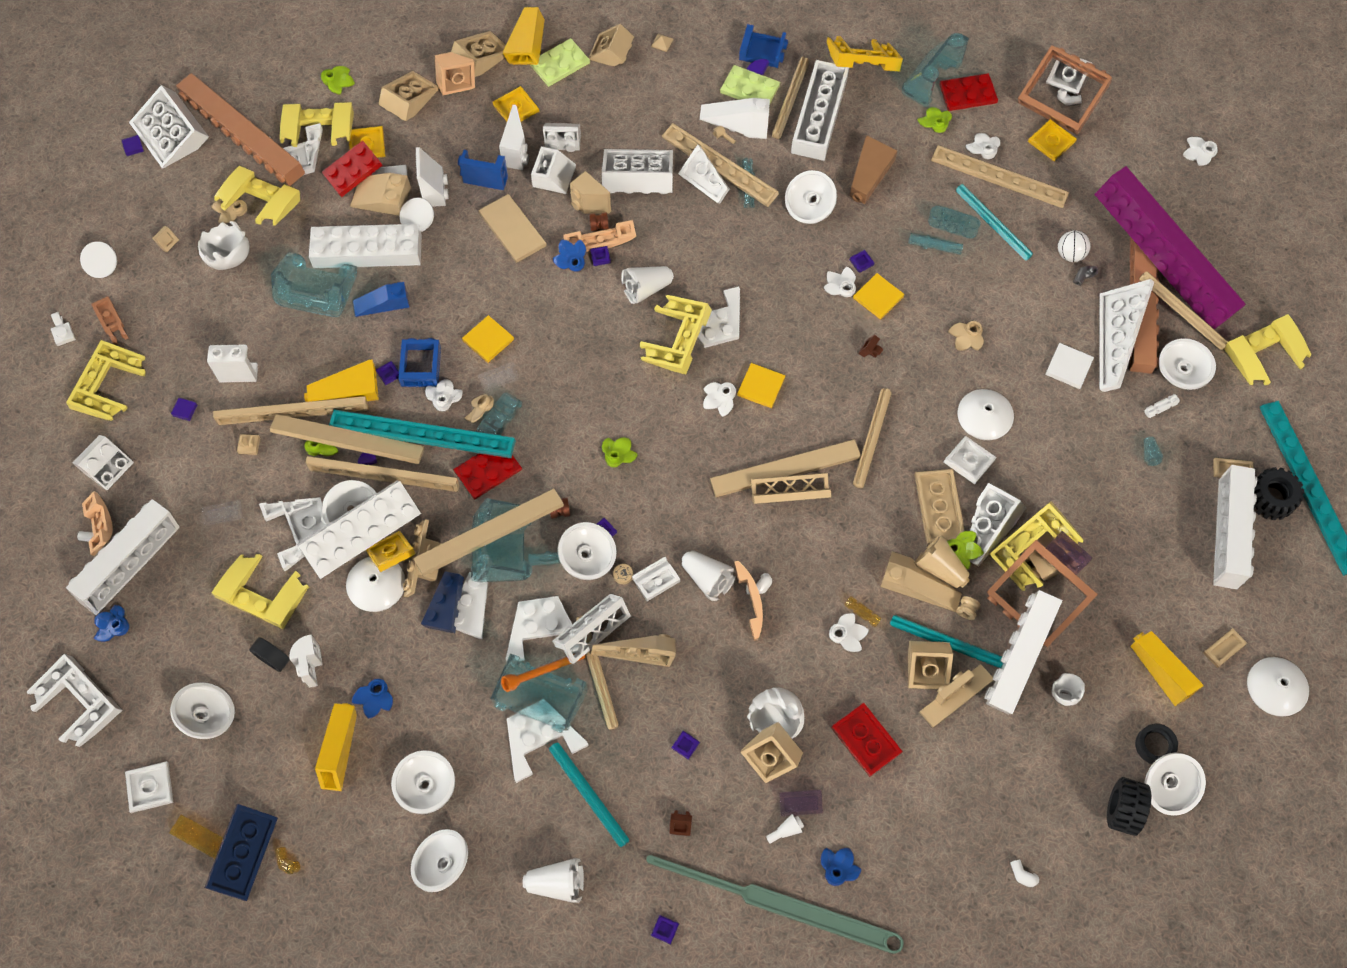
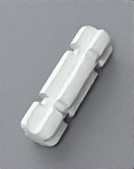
[1144,394,1180,418]

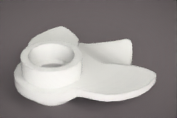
[966,133,1000,159]
[1183,137,1218,166]
[824,267,856,297]
[425,379,463,411]
[703,382,736,417]
[829,613,869,652]

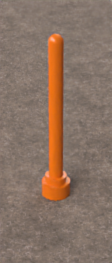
[501,653,586,692]

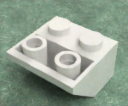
[543,123,581,152]
[531,146,576,194]
[73,435,134,490]

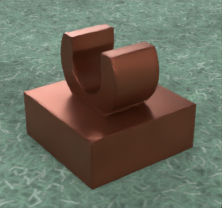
[858,334,883,358]
[669,810,692,836]

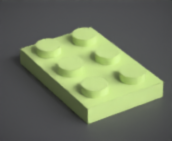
[530,38,590,87]
[720,65,780,103]

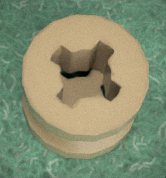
[956,596,981,620]

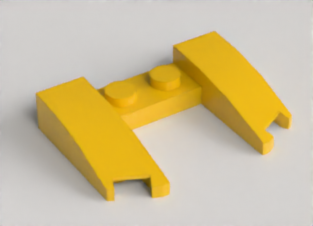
[826,36,903,72]

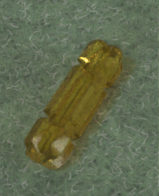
[845,596,881,627]

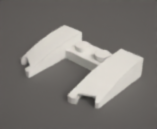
[27,654,122,747]

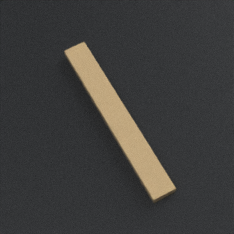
[662,123,779,207]
[931,145,1069,208]
[213,397,369,425]
[270,414,424,464]
[710,440,861,497]
[305,456,459,492]
[413,489,564,576]

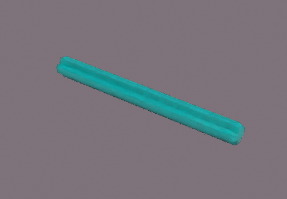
[956,184,1033,261]
[890,615,1003,668]
[549,742,629,847]

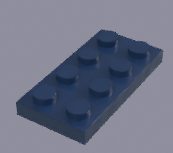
[204,804,278,901]

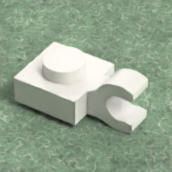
[51,312,76,346]

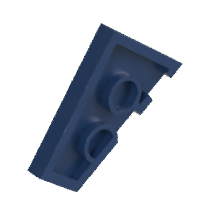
[421,571,464,634]

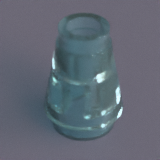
[1144,437,1163,466]

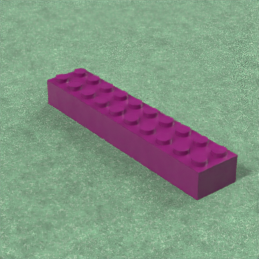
[1094,166,1246,330]

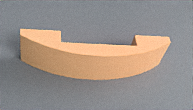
[563,220,636,252]
[82,491,113,556]
[734,561,763,641]

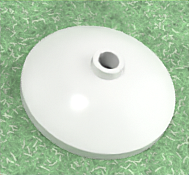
[785,170,837,224]
[1159,339,1216,390]
[957,389,1014,440]
[322,480,376,525]
[558,522,616,580]
[346,557,405,612]
[1247,657,1309,716]
[170,683,235,739]
[391,751,455,814]
[1145,753,1206,815]
[411,829,468,892]

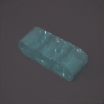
[928,206,981,239]
[476,392,523,435]

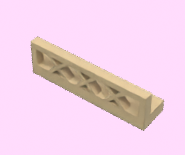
[751,473,831,504]

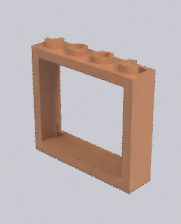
[1018,45,1112,135]
[987,540,1098,648]

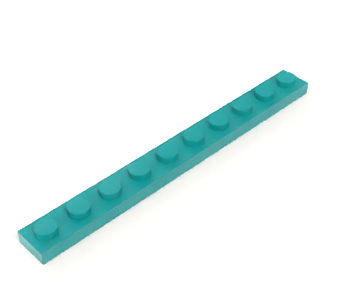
[1260,401,1347,576]
[329,410,516,458]

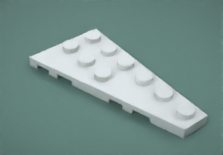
[1100,279,1154,392]

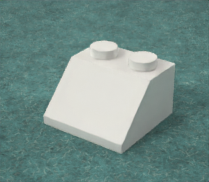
[1046,54,1092,95]

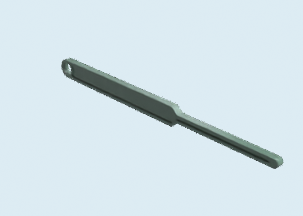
[646,855,904,954]

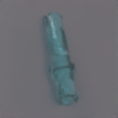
[742,158,755,208]
[908,233,963,255]

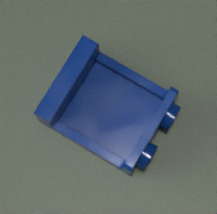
[739,24,788,68]
[458,150,508,190]

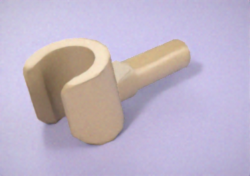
[713,126,736,144]

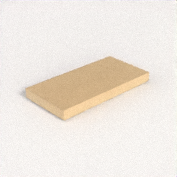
[479,194,546,263]
[915,469,965,545]

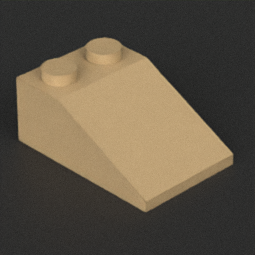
[451,31,506,77]
[379,71,439,121]
[351,173,411,216]

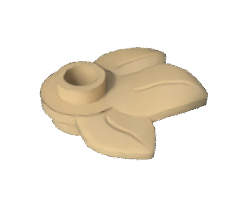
[211,199,247,224]
[948,321,984,351]
[464,394,494,423]

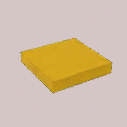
[492,86,540,122]
[1028,119,1077,161]
[349,126,386,158]
[853,273,905,320]
[462,315,514,363]
[737,363,786,409]
[366,531,416,572]

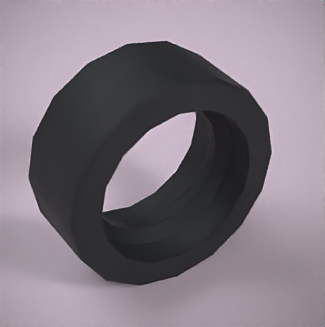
[249,637,290,672]
[1135,723,1178,764]

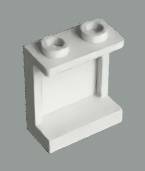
[207,345,258,382]

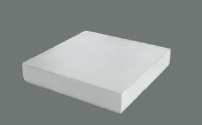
[1045,343,1094,389]
[944,436,997,484]
[125,761,173,813]

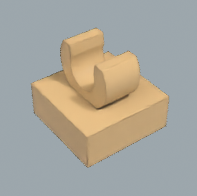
[152,226,179,252]
[237,434,260,455]

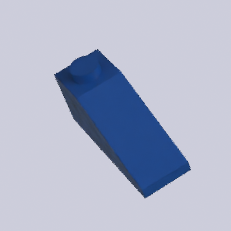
[353,282,409,317]

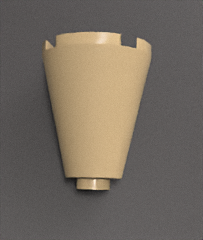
[914,535,970,588]

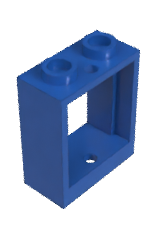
[399,338,441,387]

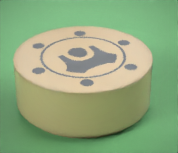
[613,564,633,584]

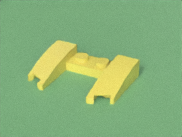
[280,102,354,147]
[214,166,300,225]
[640,295,712,375]
[1224,314,1311,385]
[66,340,146,421]
[989,501,1084,591]
[212,554,309,629]

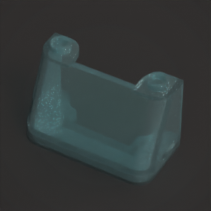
[902,33,969,108]
[271,252,357,317]
[471,498,532,583]
[490,653,588,733]

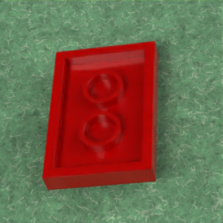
[939,73,998,111]
[322,140,383,197]
[453,453,522,500]
[831,703,903,777]

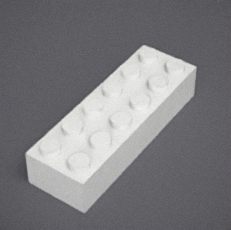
[791,60,849,161]
[309,224,422,268]
[1213,465,1257,589]
[297,480,421,579]
[66,499,179,615]
[984,590,1063,715]

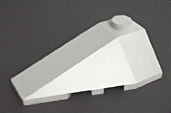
[700,98,770,139]
[970,483,1026,567]

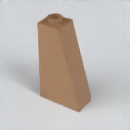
[850,136,897,204]

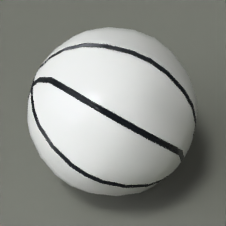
[1058,230,1091,262]

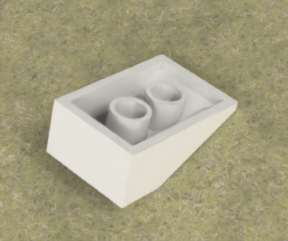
[499,105,529,170]
[416,147,449,207]

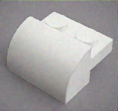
[289,635,323,688]

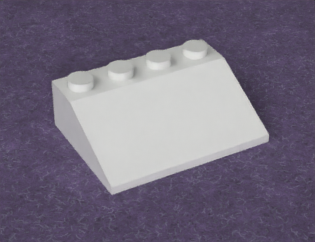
[129,85,209,168]
[602,149,673,194]

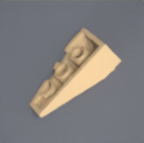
[880,552,962,612]
[590,634,676,667]

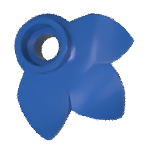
[553,240,586,272]
[94,605,129,642]
[352,679,393,719]
[821,848,861,886]

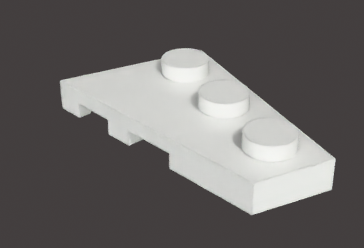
[678,144,730,204]
[454,572,488,639]

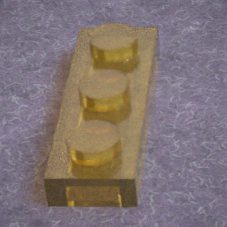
[169,814,223,859]

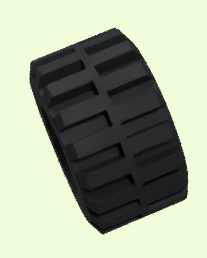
[1253,467,1304,520]
[1107,777,1152,836]

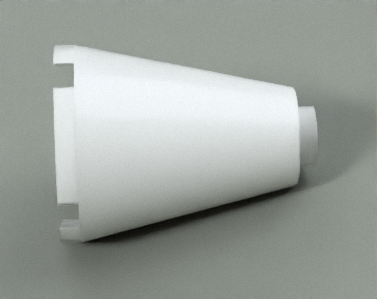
[621,266,674,304]
[682,551,736,601]
[523,858,584,903]

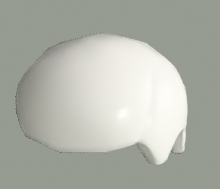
[1051,673,1085,706]

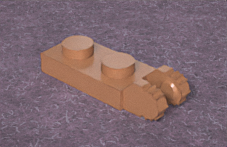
[91,296,129,345]

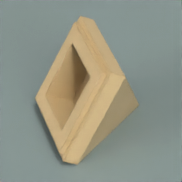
[651,34,673,52]

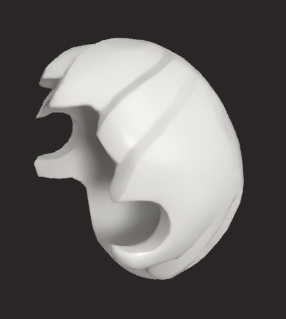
[198,221,249,270]
[747,688,804,739]

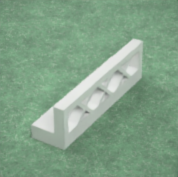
[553,594,631,664]

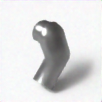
[1073,266,1098,286]

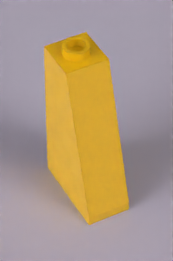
[502,7,545,65]
[304,359,379,402]
[1130,631,1204,706]
[315,703,357,791]

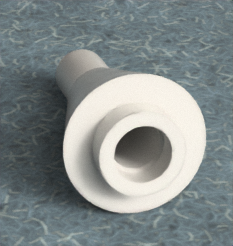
[766,814,804,844]

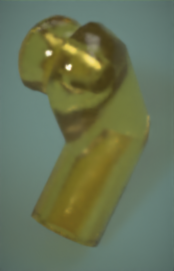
[275,847,300,874]

